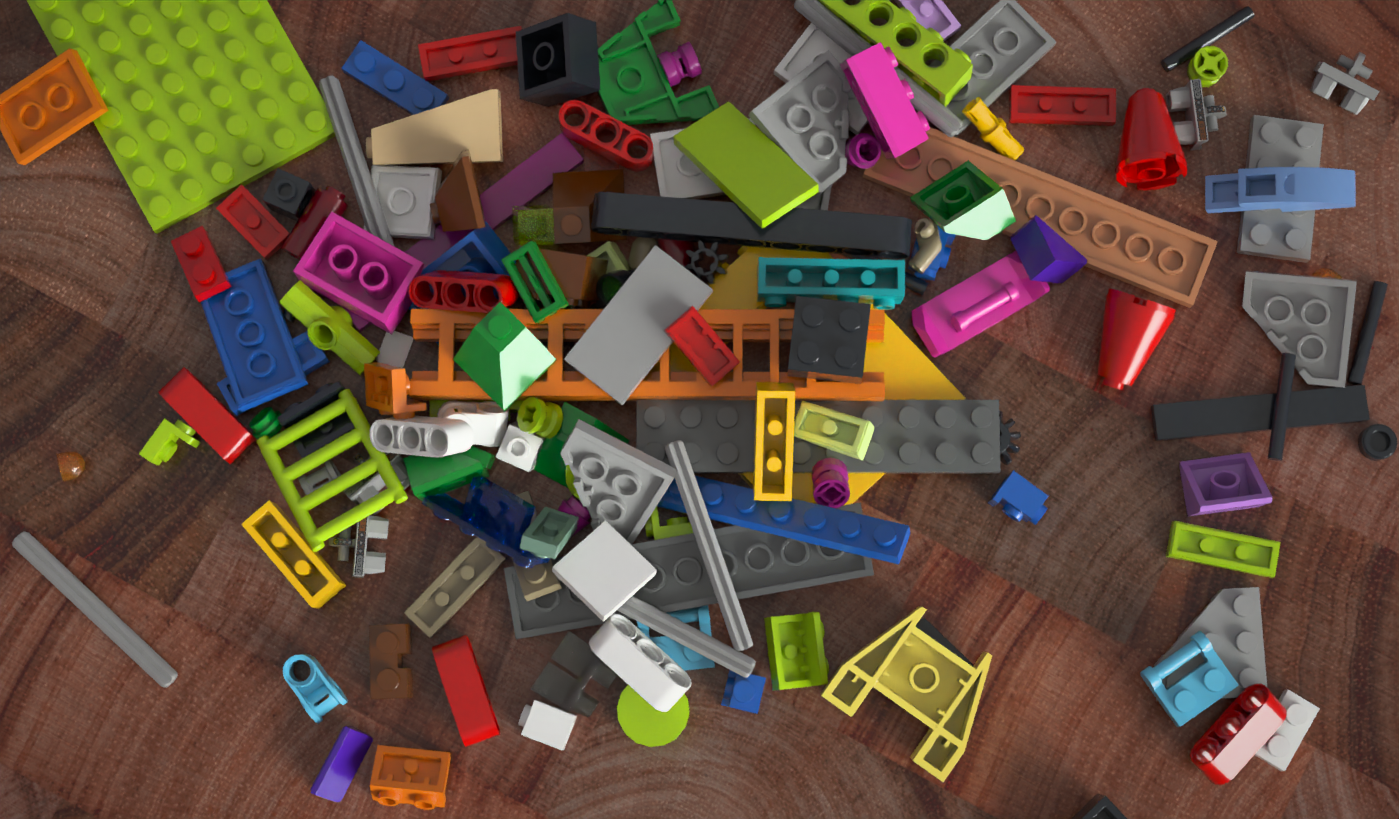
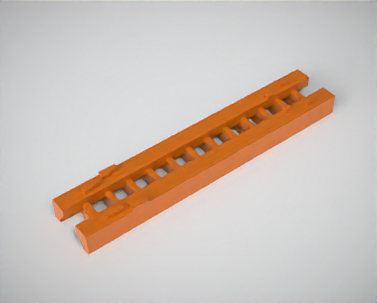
[409,309,885,401]

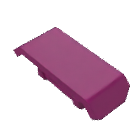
[911,251,1050,358]

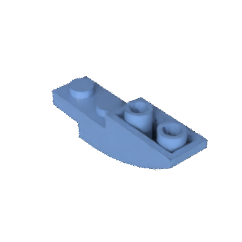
[1205,167,1356,214]

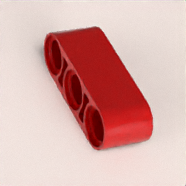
[558,100,653,172]
[408,270,519,313]
[158,367,256,464]
[432,635,501,747]
[1190,684,1287,785]

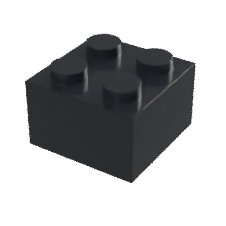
[516,13,601,107]
[788,296,871,384]

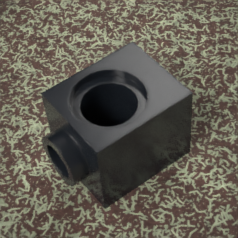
[262,168,316,221]

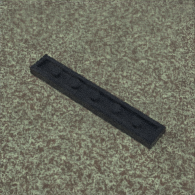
[1151,385,1370,441]

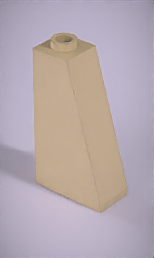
[366,89,503,166]

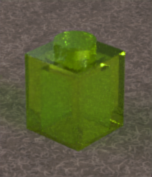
[512,204,554,246]

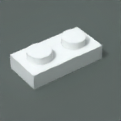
[1255,689,1320,771]

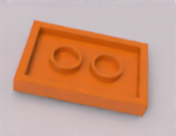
[0,48,109,165]

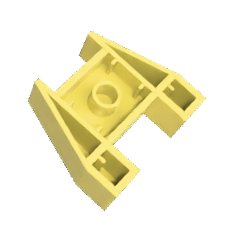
[820,606,992,782]

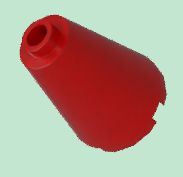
[1115,88,1187,190]
[1097,288,1176,390]

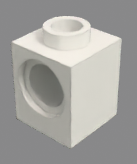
[496,421,545,472]
[518,700,577,750]

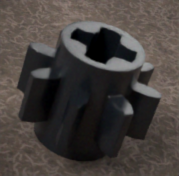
[685,240,729,284]

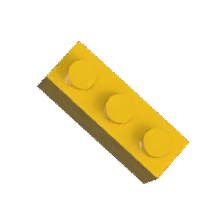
[753,382,795,501]
[241,500,346,609]

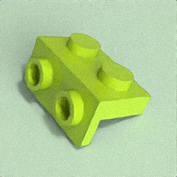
[764,612,829,691]

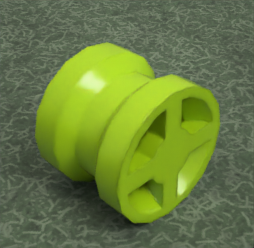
[1187,46,1228,87]
[517,397,563,439]

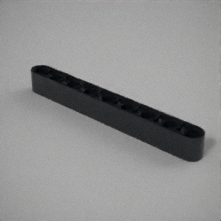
[591,192,912,259]

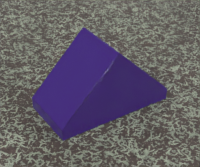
[1011,215,1087,284]

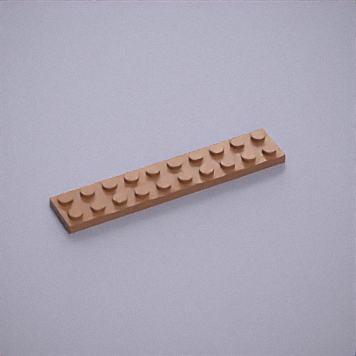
[862,127,1218,308]

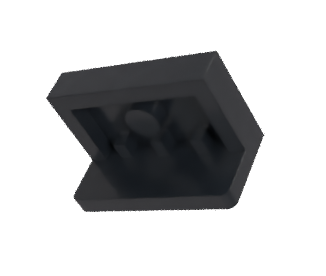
[277,381,355,458]

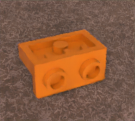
[364,362,427,419]
[370,745,451,810]

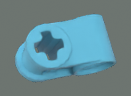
[283,654,348,724]

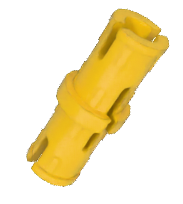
[962,97,1024,160]

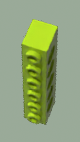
[818,0,973,107]

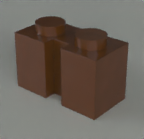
[369,624,413,700]

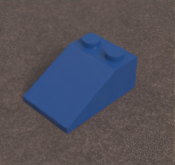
[409,221,516,346]

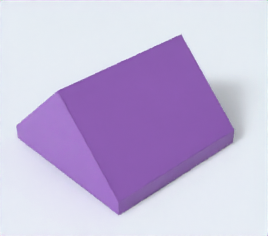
[1179,452,1272,517]

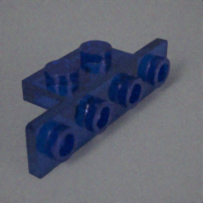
[422,476,550,568]

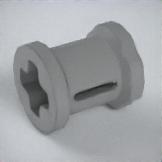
[298,460,341,495]

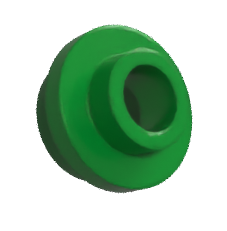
[249,406,282,439]

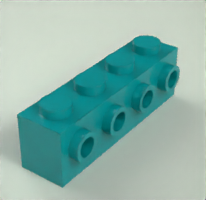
[757,257,905,310]

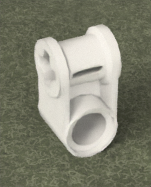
[437,400,509,447]

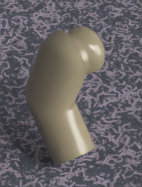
[909,218,942,274]
[628,237,657,269]

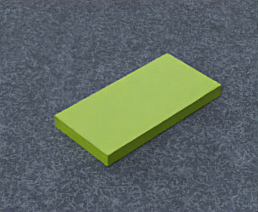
[673,101,819,229]

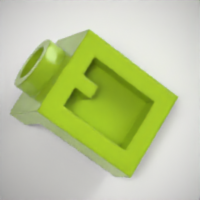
[139,419,201,466]
[645,506,694,540]

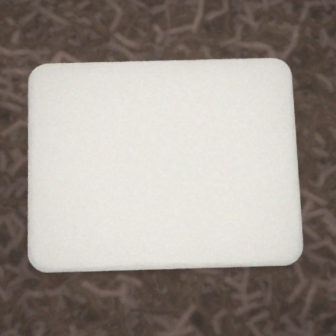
[376,331,413,368]

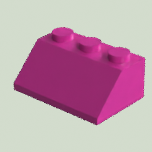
[839,42,930,159]
[293,212,424,335]

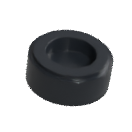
[1358,424,1397,461]

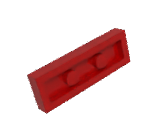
[418,26,522,82]
[1009,85,1116,126]

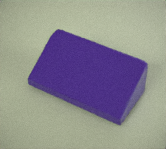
[310,726,373,802]

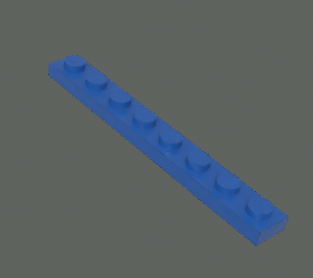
[657,476,911,564]

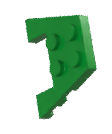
[597,0,719,125]

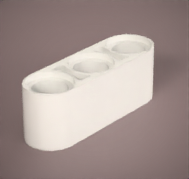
[370,416,474,458]
[589,613,692,712]

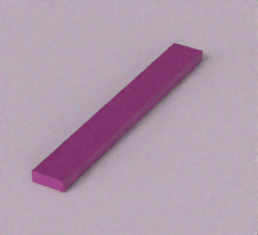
[341,133,584,332]

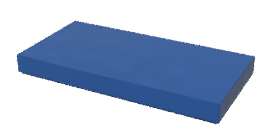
[201,258,309,412]

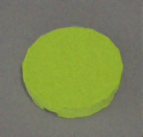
[617,685,690,747]

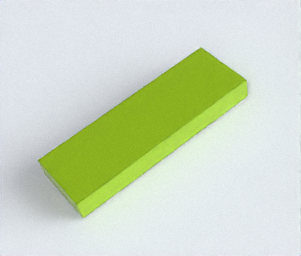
[1166,521,1281,578]

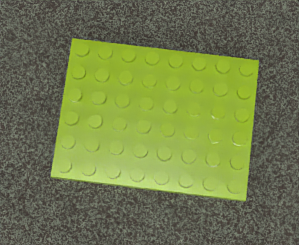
[27,0,336,234]

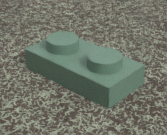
[520,507,579,559]

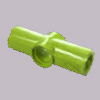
[280,280,380,375]

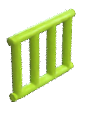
[257,389,408,552]

